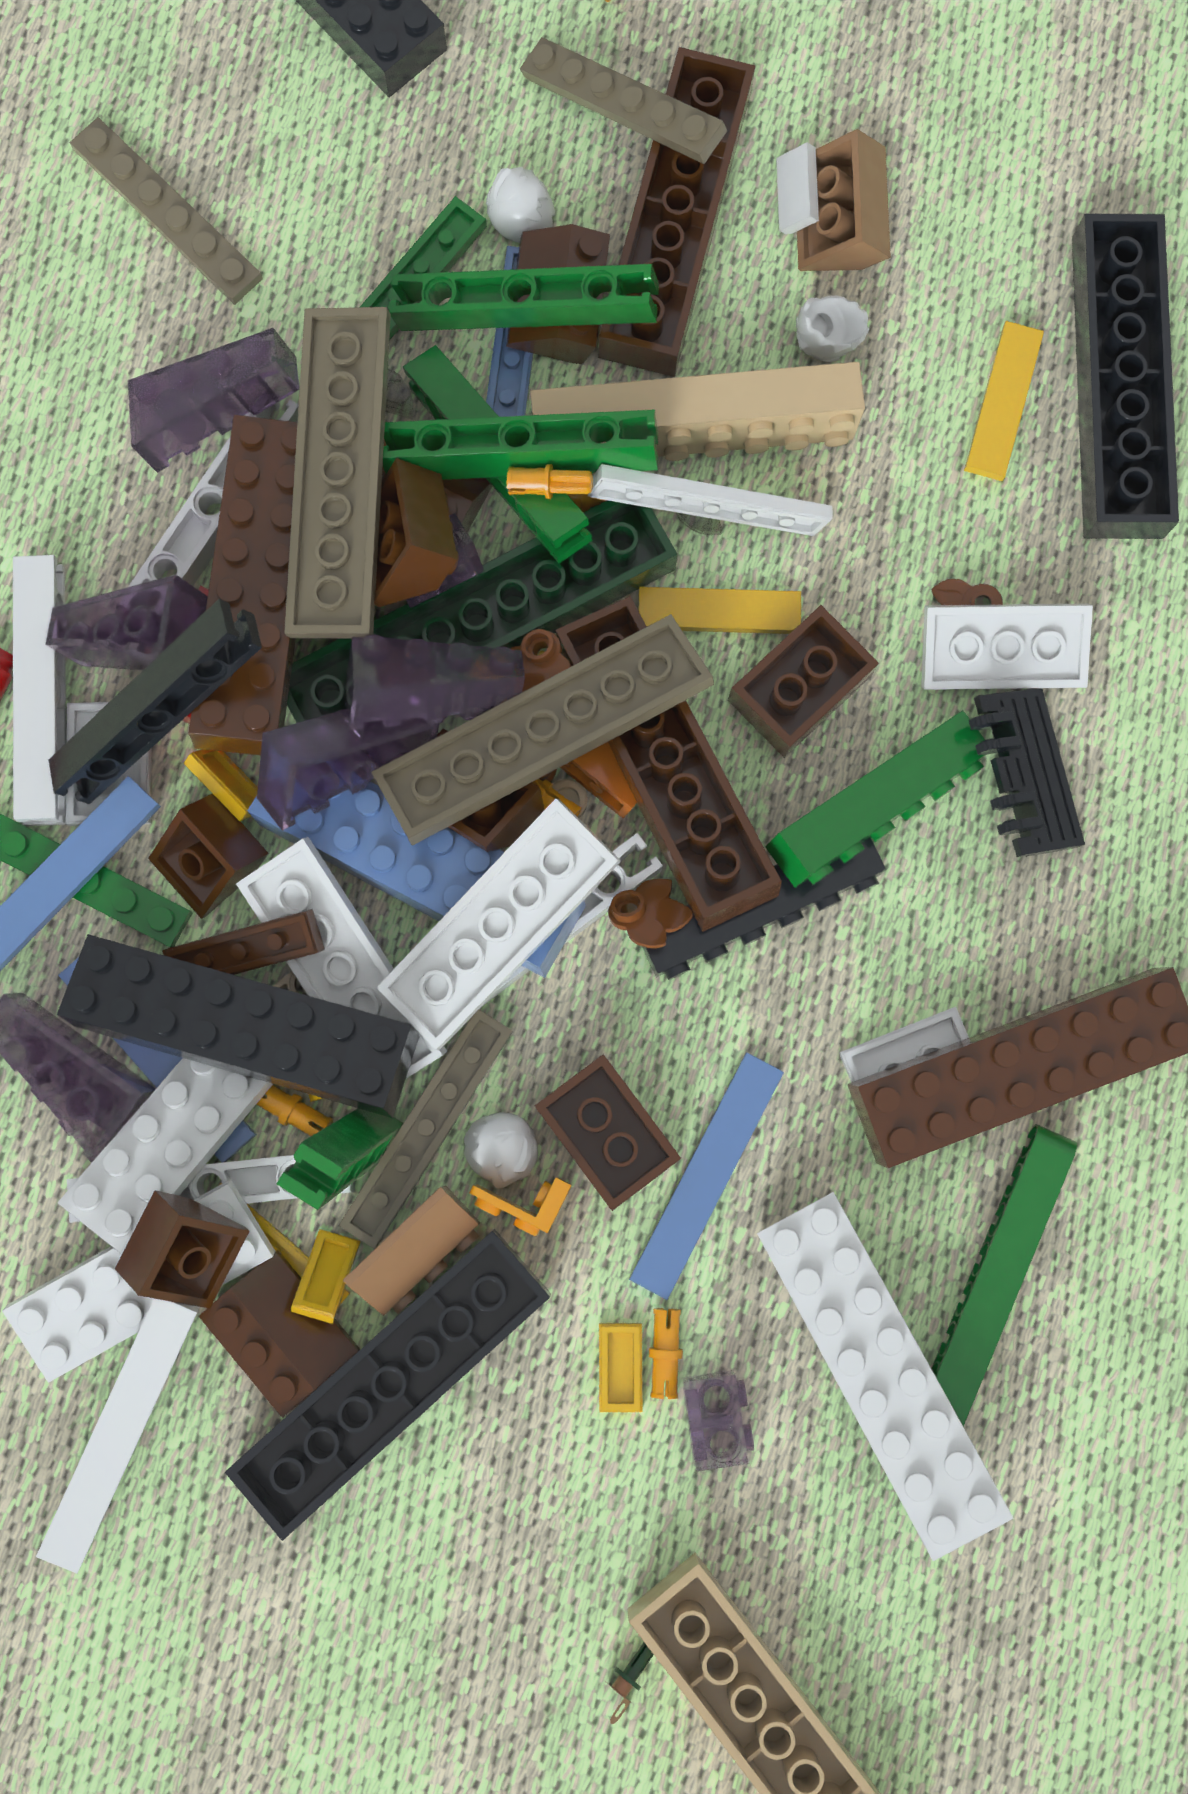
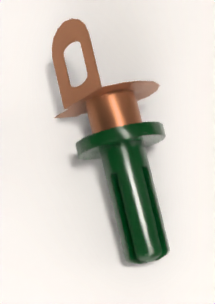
[605,1642,654,1724]

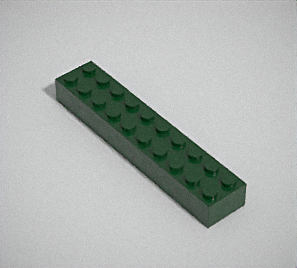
[287,500,678,755]

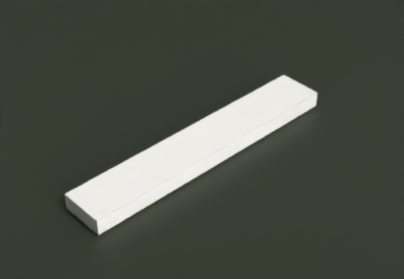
[588,464,833,536]

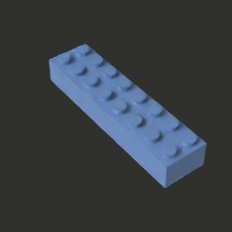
[247,740,586,978]

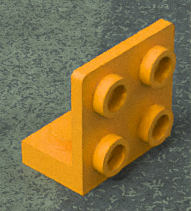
[469,1177,572,1236]

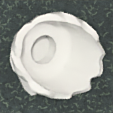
[486,166,555,243]
[796,295,869,362]
[464,1112,538,1188]

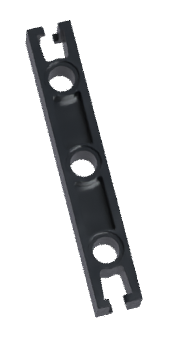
[48,599,262,804]

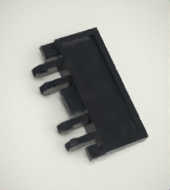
[969,688,1085,857]

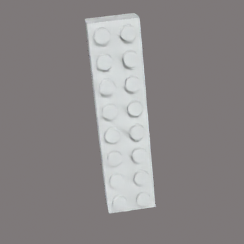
[757,1192,1014,1561]

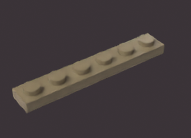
[520,37,727,164]
[69,117,263,305]
[338,1010,513,1249]

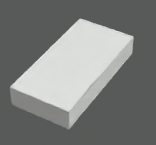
[776,142,819,234]

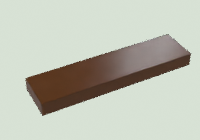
[162,909,325,975]

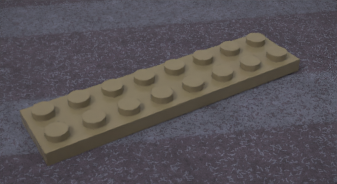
[284,307,391,638]
[371,614,714,846]

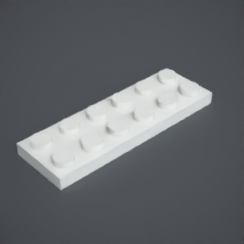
[376,799,621,1050]
[236,837,447,1078]
[57,1058,273,1254]
[2,1179,275,1383]

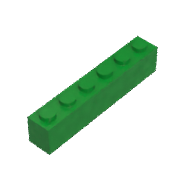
[765,710,986,888]

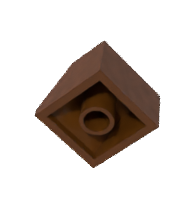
[148,794,269,919]
[115,1190,250,1309]

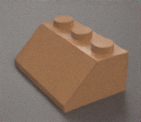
[797,129,891,271]
[343,1186,481,1316]

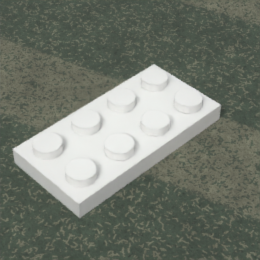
[921,603,1093,690]

